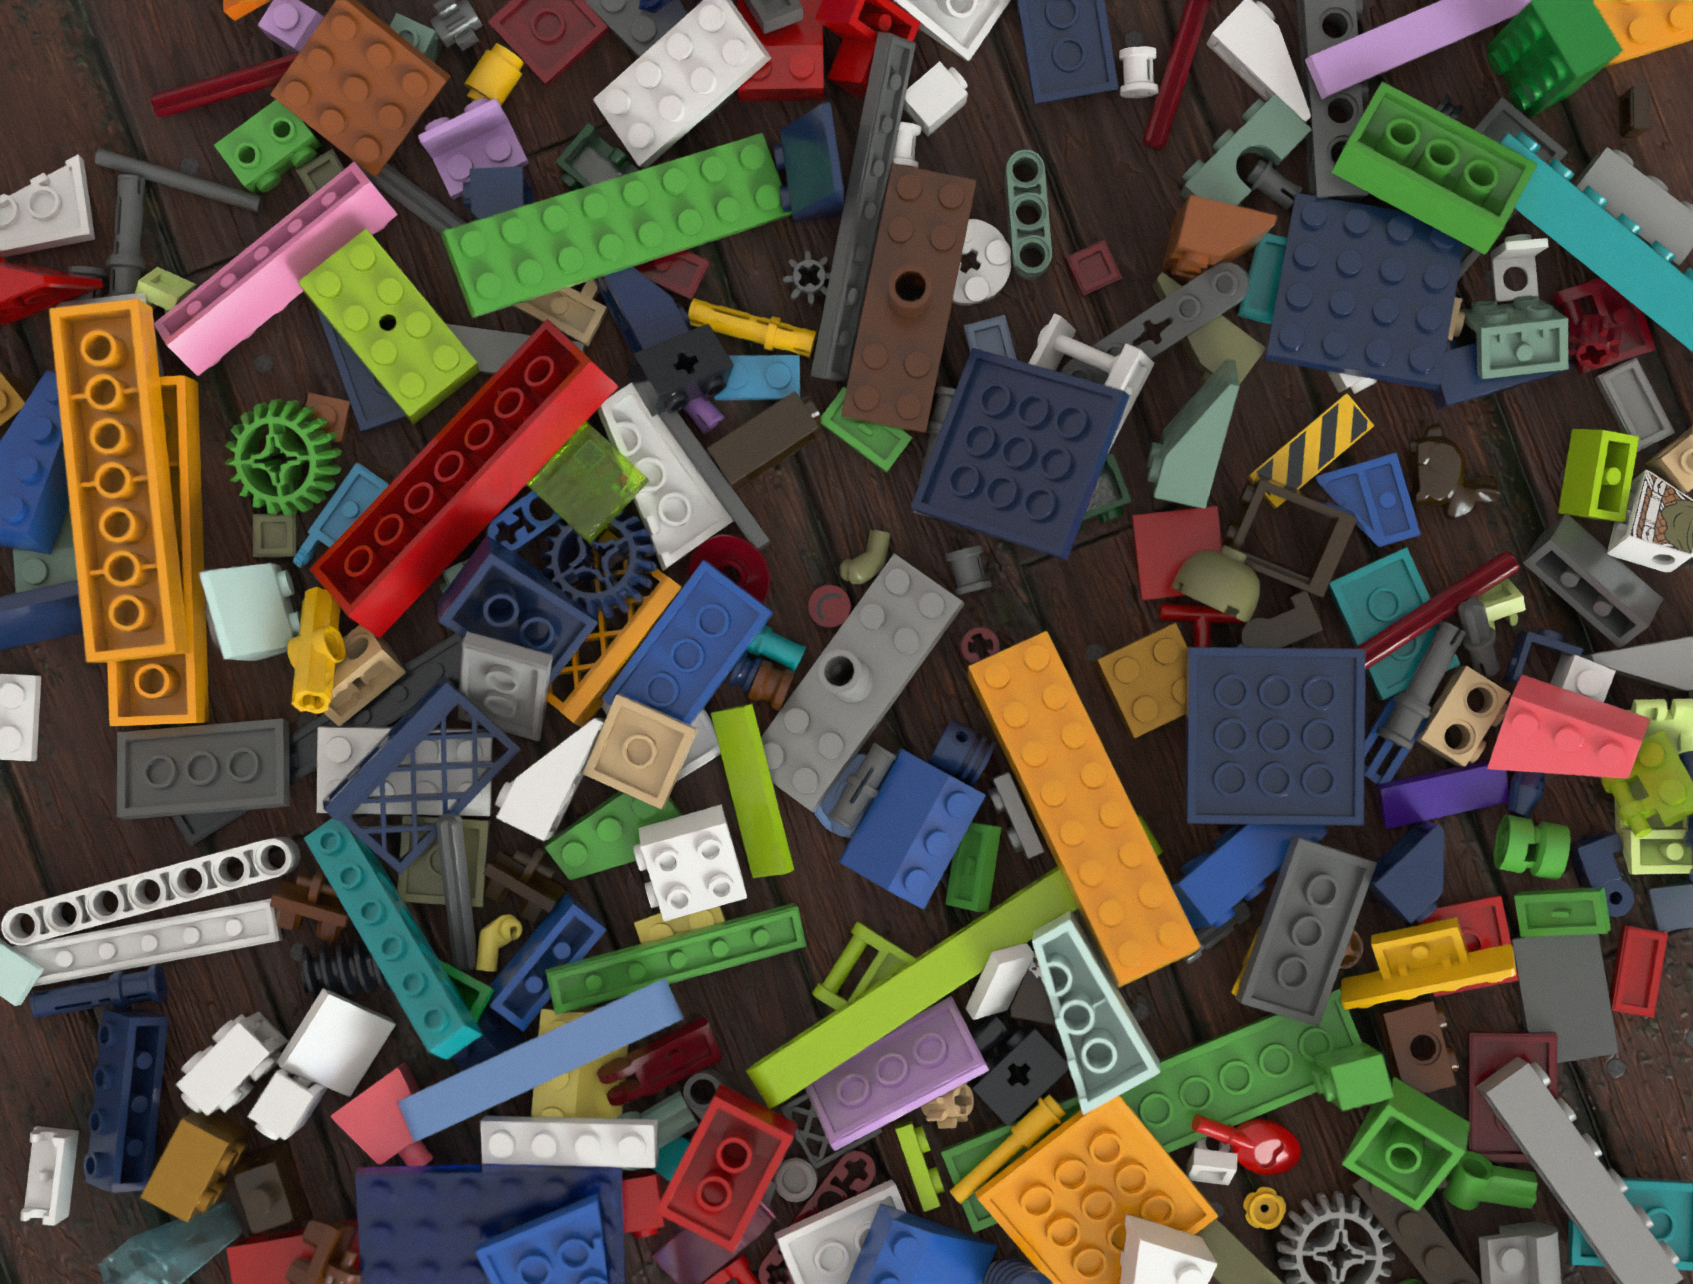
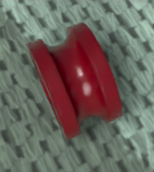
[960,627,1000,664]

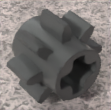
[430,0,483,52]
[783,251,831,307]

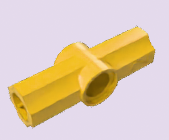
[287,587,346,714]

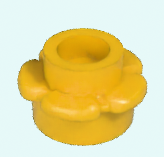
[1243,1187,1286,1230]

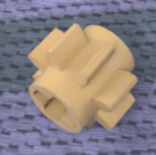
[921,1082,974,1129]

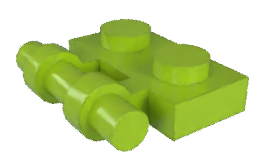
[1600,729,1693,838]

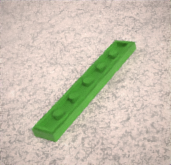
[545,903,807,1015]

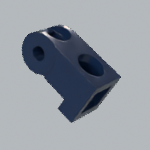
[1569,830,1634,917]

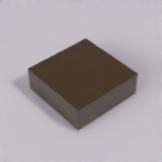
[1619,86,1649,138]

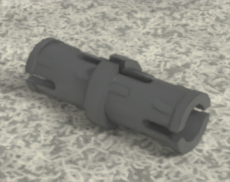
[828,742,897,830]

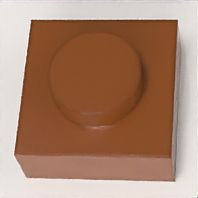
[305,393,352,445]

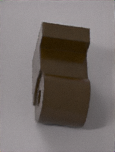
[1236,591,1323,648]

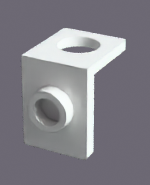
[1490,234,1548,302]

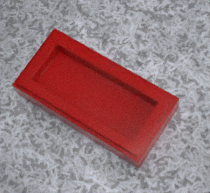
[1609,924,1668,1018]

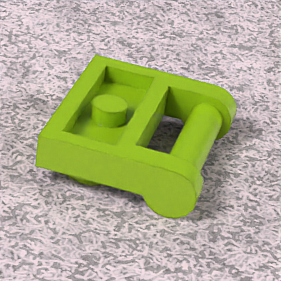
[812,921,916,1010]

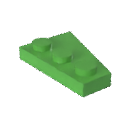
[544,791,683,880]

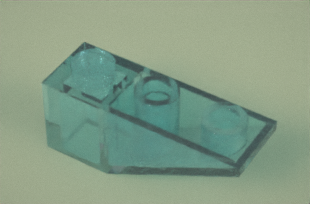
[98,1201,243,1284]

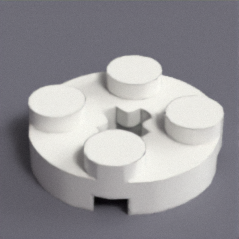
[952,219,1011,306]

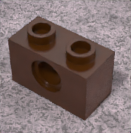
[1374,996,1459,1094]

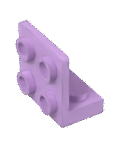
[418,98,530,200]

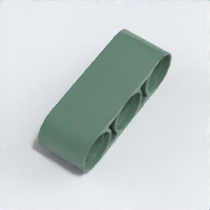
[1004,149,1052,280]

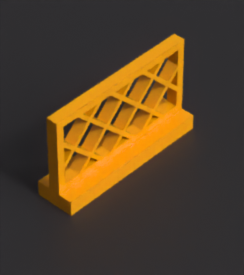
[547,530,682,728]

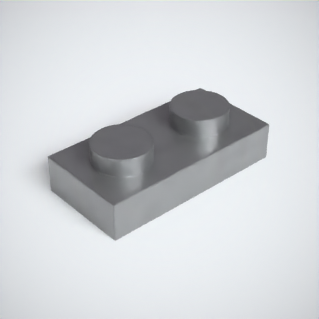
[988,772,1044,859]

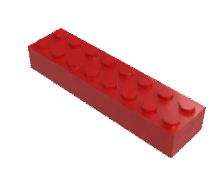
[310,319,619,638]

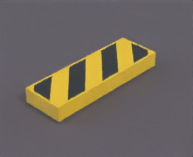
[1247,393,1375,509]

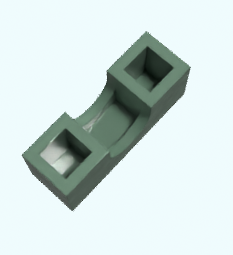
[1179,94,1312,206]

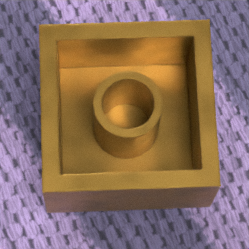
[1093,623,1187,738]
[140,1111,249,1222]

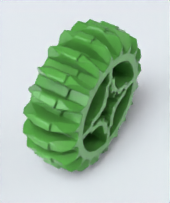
[225,399,342,516]

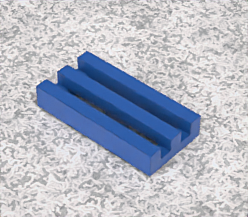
[1364,694,1431,784]

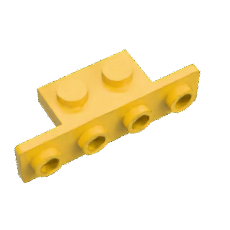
[1341,917,1516,1010]

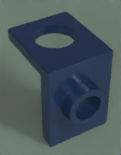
[1503,628,1584,683]

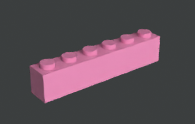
[154,161,398,376]

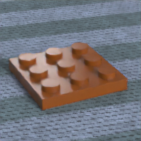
[270,0,451,177]

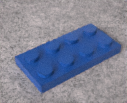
[602,560,774,725]

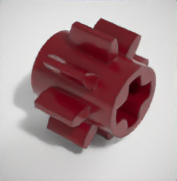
[1568,314,1621,367]

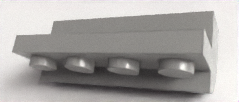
[1479,1221,1561,1284]

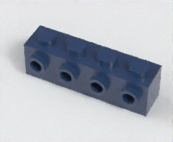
[84,1009,169,1193]

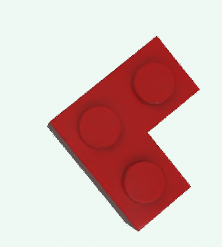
[815,0,921,98]

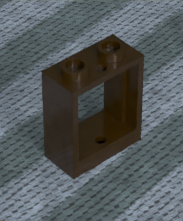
[707,391,822,492]
[1221,474,1358,597]

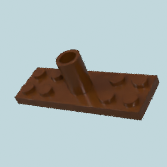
[841,163,977,434]

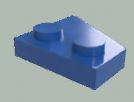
[1316,453,1421,547]

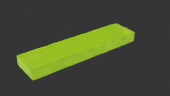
[711,704,794,878]

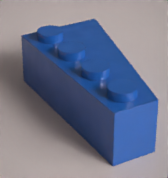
[0,371,70,555]

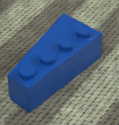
[1170,824,1329,929]

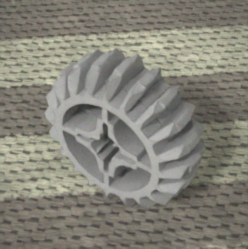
[1276,1191,1395,1284]

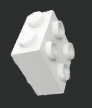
[633,805,747,921]
[176,1012,289,1116]

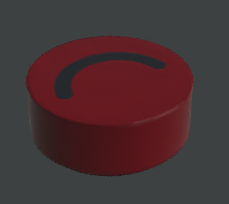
[808,585,851,628]

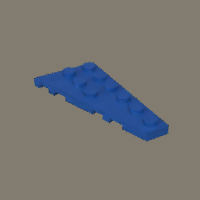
[475,1194,608,1284]

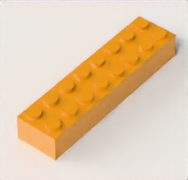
[49,299,189,663]
[107,375,209,726]
[968,631,1201,989]

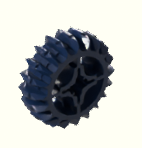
[541,503,657,619]

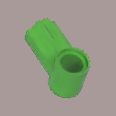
[1443,1151,1538,1210]

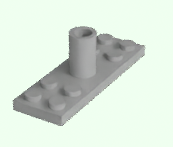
[761,554,965,812]

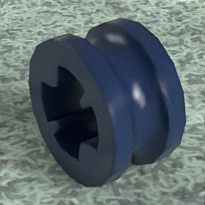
[728,651,763,693]

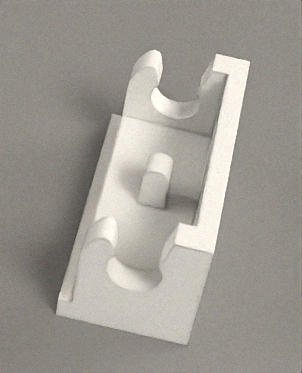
[20,1126,79,1226]

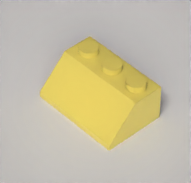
[531,1003,629,1119]

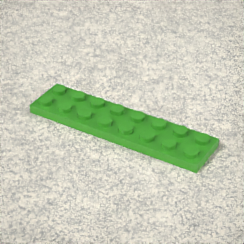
[441,133,792,318]

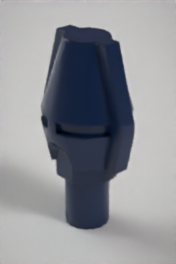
[1508,771,1545,819]

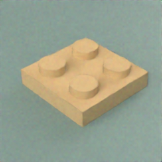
[583,694,698,809]

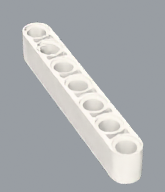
[1,837,301,945]

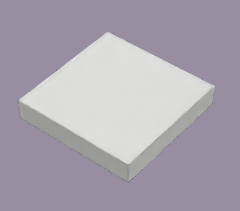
[277,988,396,1097]

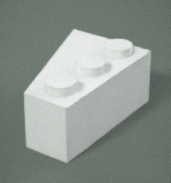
[1120,1214,1217,1284]

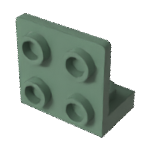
[1459,295,1568,379]

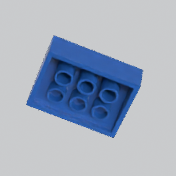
[847,1203,997,1284]

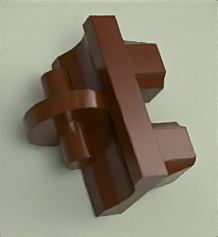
[270,866,350,942]
[285,1219,363,1284]

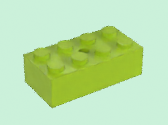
[298,228,480,425]

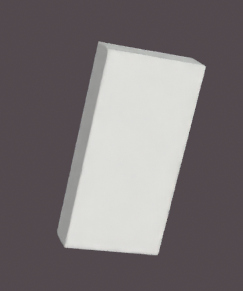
[966,943,1035,1020]

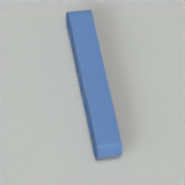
[397,978,684,1143]

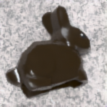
[1409,424,1501,520]

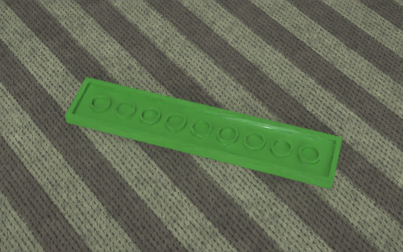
[940,987,1362,1233]

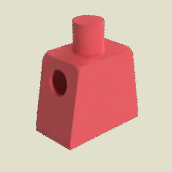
[331,1062,433,1174]

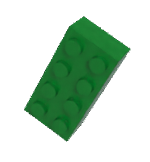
[1485,0,1623,119]

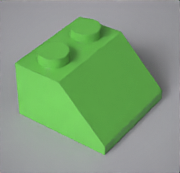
[1342,1077,1470,1211]

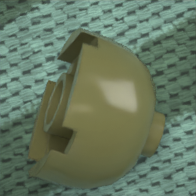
[1170,545,1260,624]

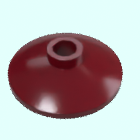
[688,534,771,603]

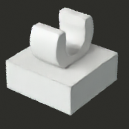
[1186,1138,1237,1186]

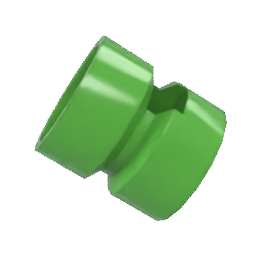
[1493,814,1570,880]

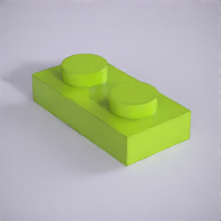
[895,1117,945,1212]

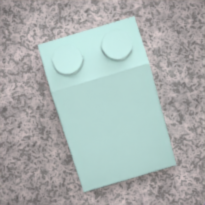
[199,563,301,661]

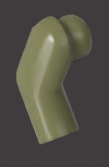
[839,530,891,585]

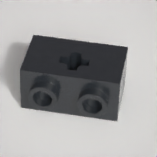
[627,324,734,417]
[970,1024,1069,1127]

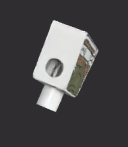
[1607,470,1693,572]

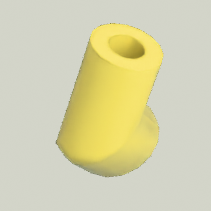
[476,914,523,971]

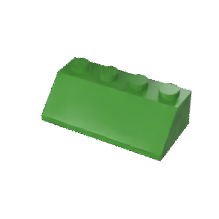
[1331,82,1538,255]

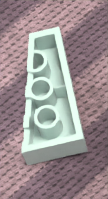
[1032,910,1160,1115]

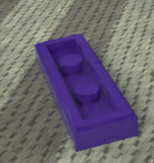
[1376,760,1510,829]

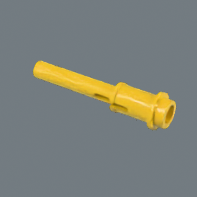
[950,1094,1067,1204]

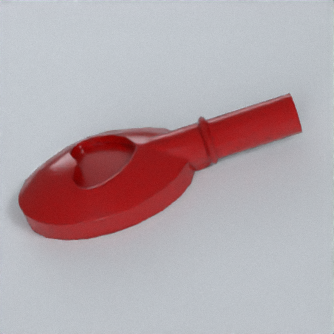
[1192,1114,1301,1175]

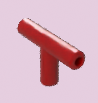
[1159,604,1244,647]

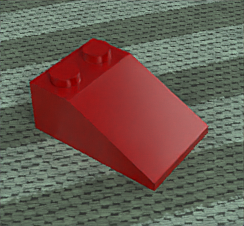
[737,0,824,102]
[0,257,103,326]
[655,1084,798,1253]

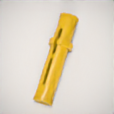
[688,298,817,358]

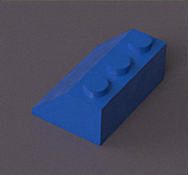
[839,748,986,910]

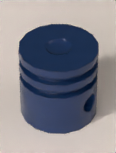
[927,718,997,787]

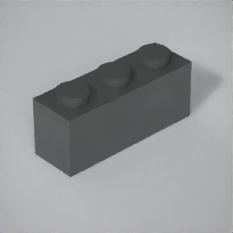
[1523,513,1663,649]

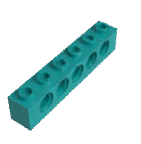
[304,818,483,1060]

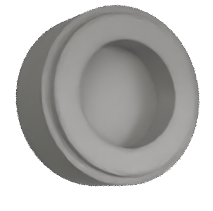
[774,1157,819,1202]

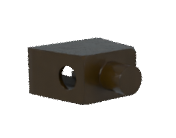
[234,1139,312,1234]

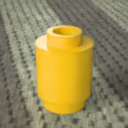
[464,43,524,106]

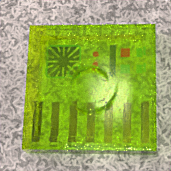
[527,422,649,543]

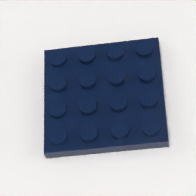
[1265,193,1464,390]
[910,348,1130,560]
[1185,647,1366,825]

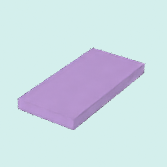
[805,996,989,1151]

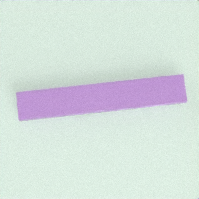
[1305,0,1531,99]

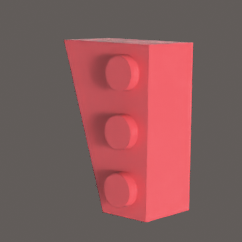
[1487,674,1650,778]

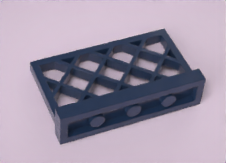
[322,675,521,875]

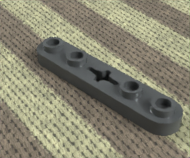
[1061,262,1250,385]

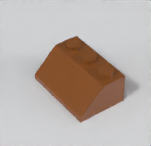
[1161,195,1277,282]

